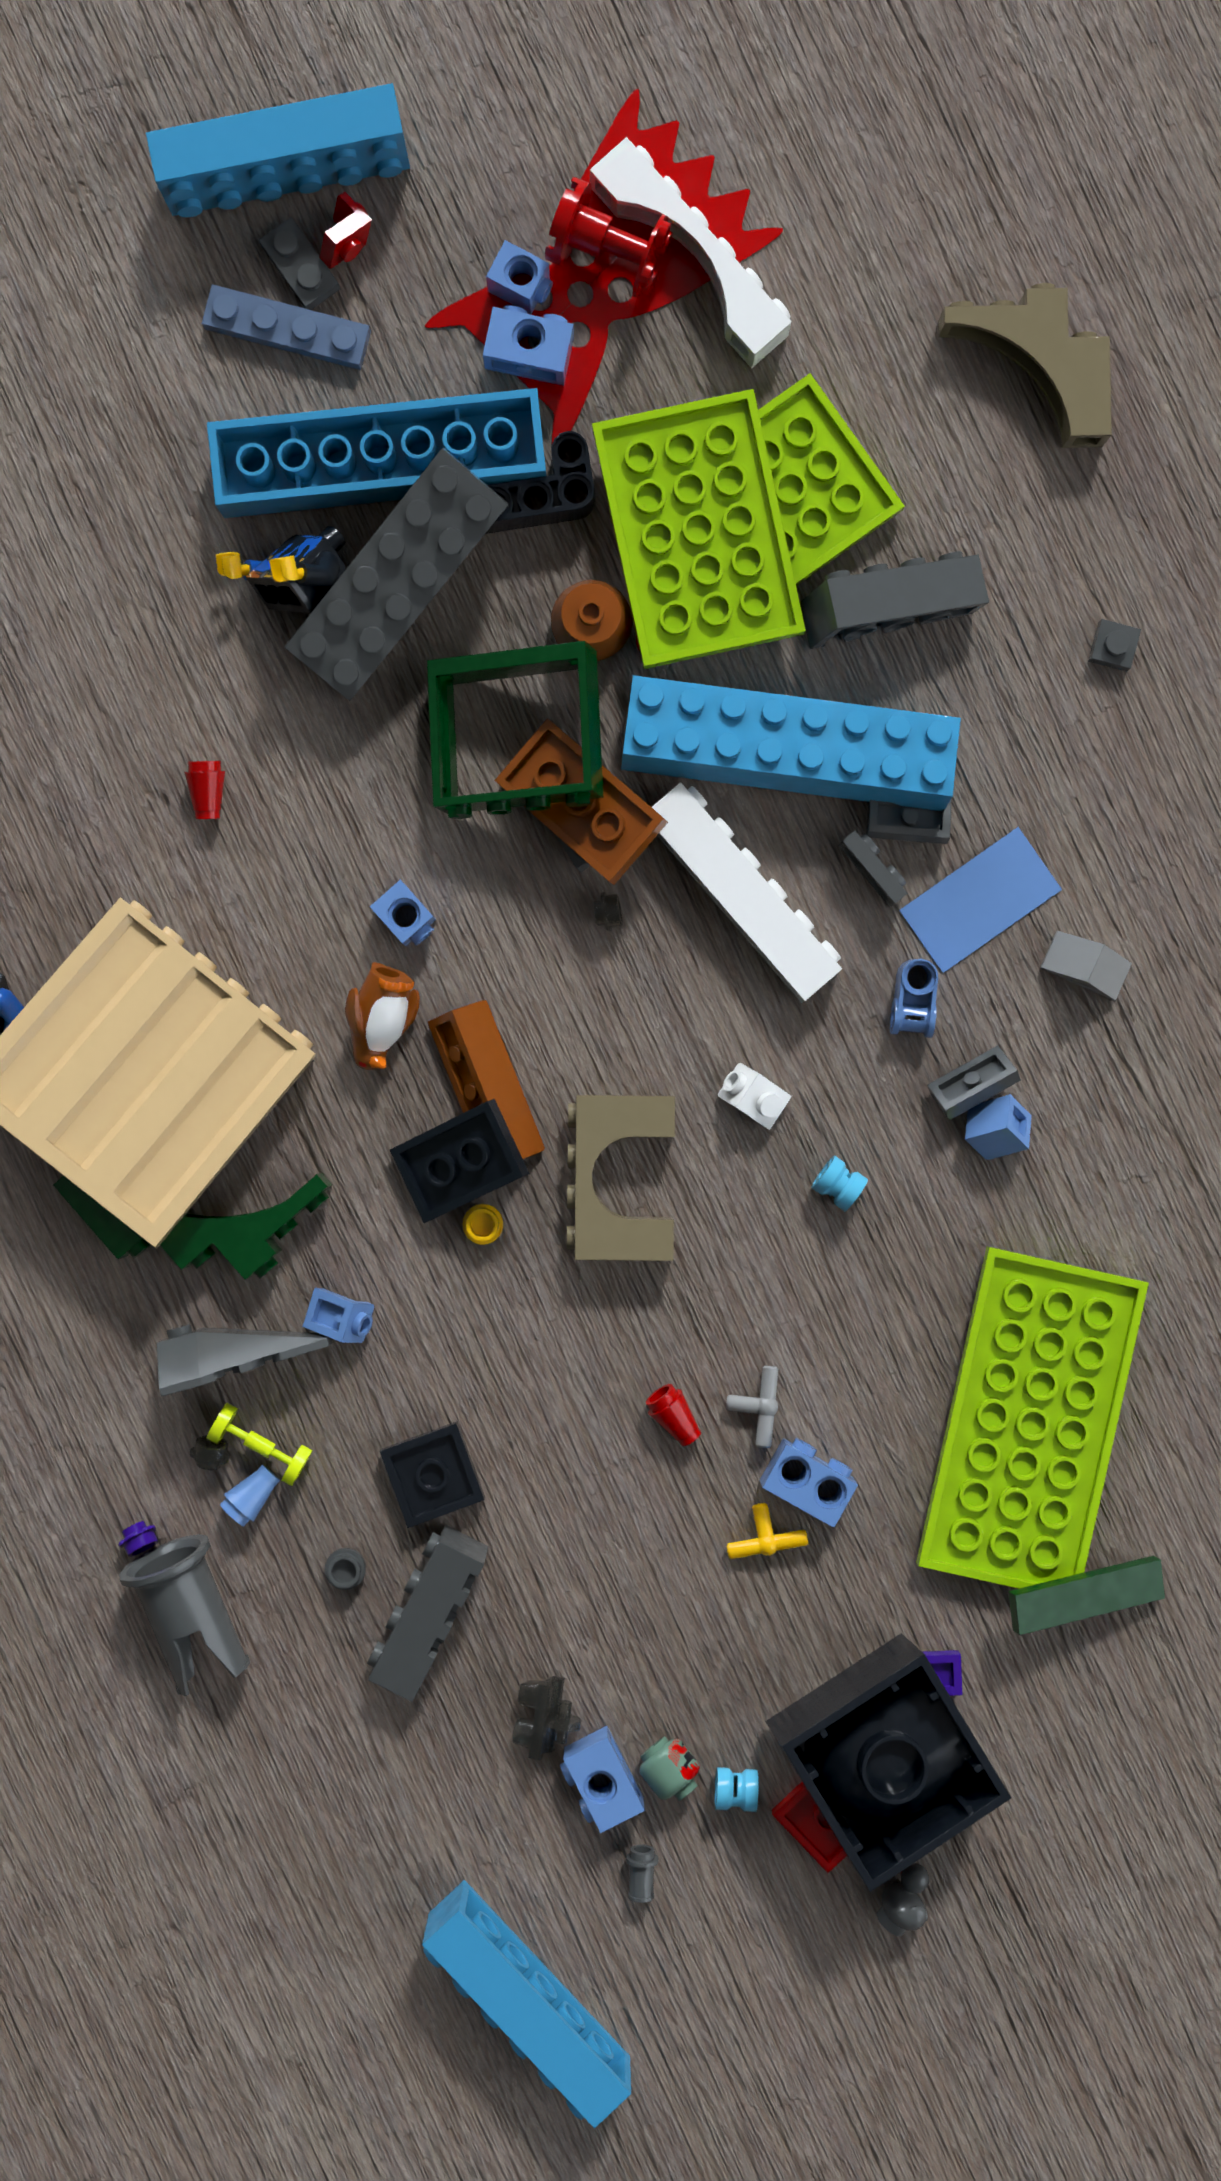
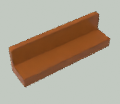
[427,1000,545,1159]

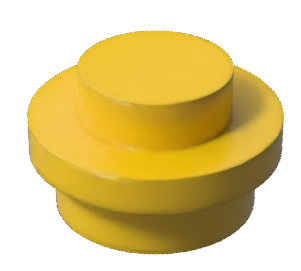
[462,1204,503,1245]

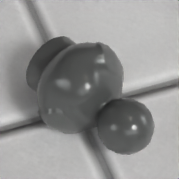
[877,1863,929,1936]

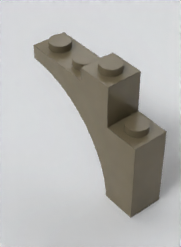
[938,283,1112,448]

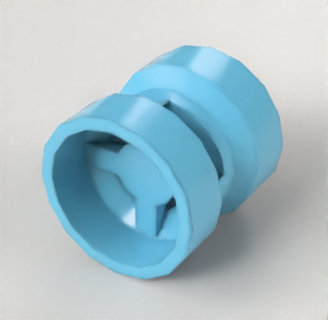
[811,1155,868,1212]
[714,1767,759,1812]

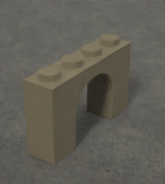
[567,1095,675,1261]

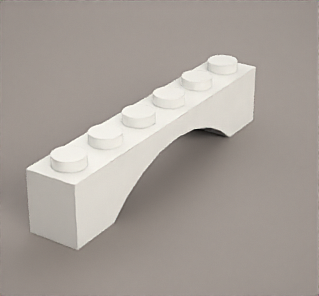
[590,137,791,368]

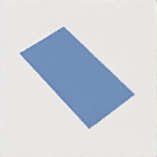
[899,827,1062,973]

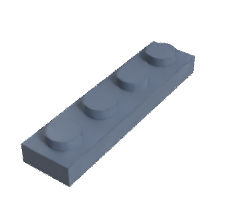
[201,284,371,370]

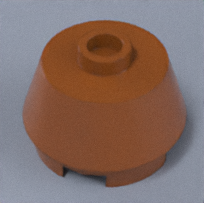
[551,580,632,661]

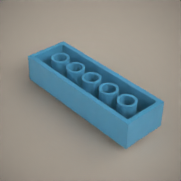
[146,83,411,217]
[422,1880,631,2129]

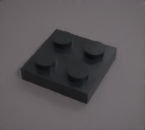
[380,1421,485,1528]

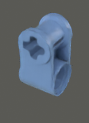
[890,959,938,1038]

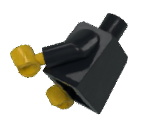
[216,526,346,613]

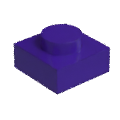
[922,1650,962,1696]

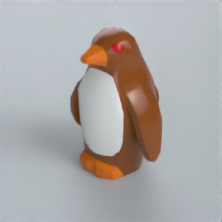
[345,962,420,1070]

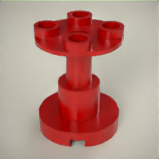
[545,177,673,298]

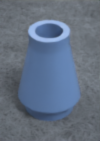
[220,1464,280,1527]

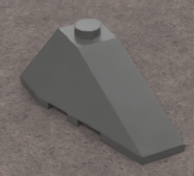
[157,1324,334,1397]

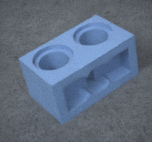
[759,1438,858,1528]

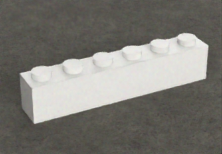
[652,782,842,1003]

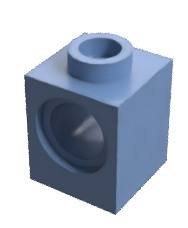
[486,240,553,314]
[370,880,436,946]

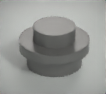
[325,1548,366,1590]

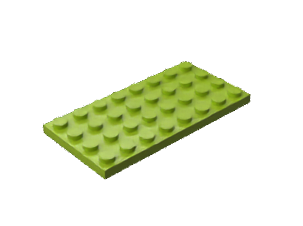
[916,1246,1149,1589]

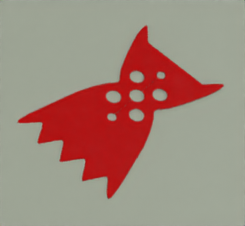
[425,89,783,443]

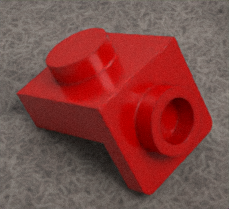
[319,192,372,269]

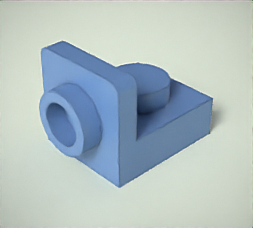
[302,1288,374,1343]

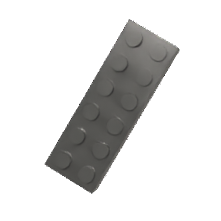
[285,448,508,701]

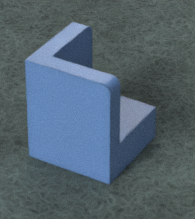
[965,1094,1032,1160]

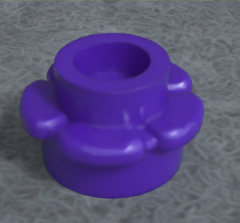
[118,1521,159,1557]

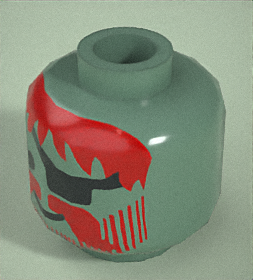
[640,1736,700,1801]

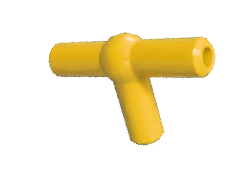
[726,1503,809,1559]

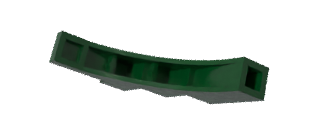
[53,1173,333,1280]

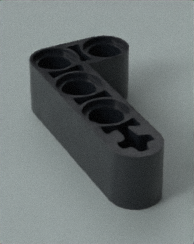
[485,431,594,534]

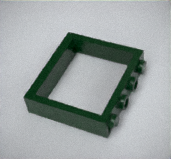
[427,641,604,819]

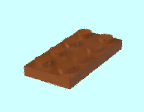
[494,718,668,885]

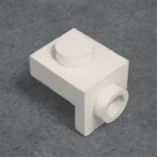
[718,1063,792,1130]

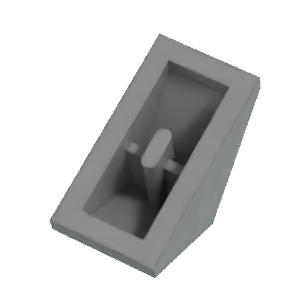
[1040,931,1132,1001]

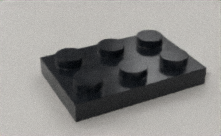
[390,1099,530,1223]

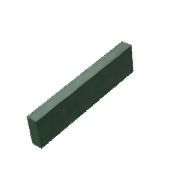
[1008,1555,1165,1635]

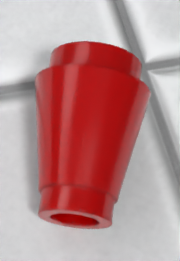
[184,761,226,819]
[646,1384,701,1447]

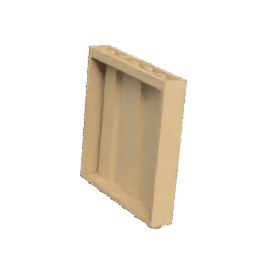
[0,897,315,1249]

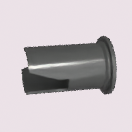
[119,1534,250,1696]

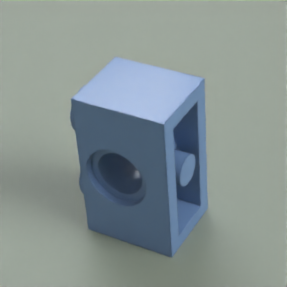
[483,305,574,386]
[560,1726,645,1833]

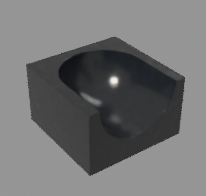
[765,1633,1011,1892]

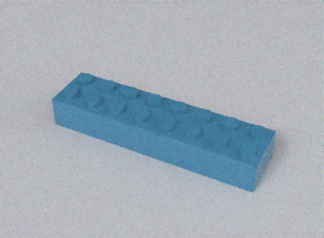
[207,388,546,518]
[621,675,961,811]

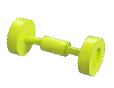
[206,1402,313,1486]

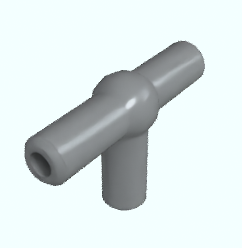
[726,1365,779,1448]

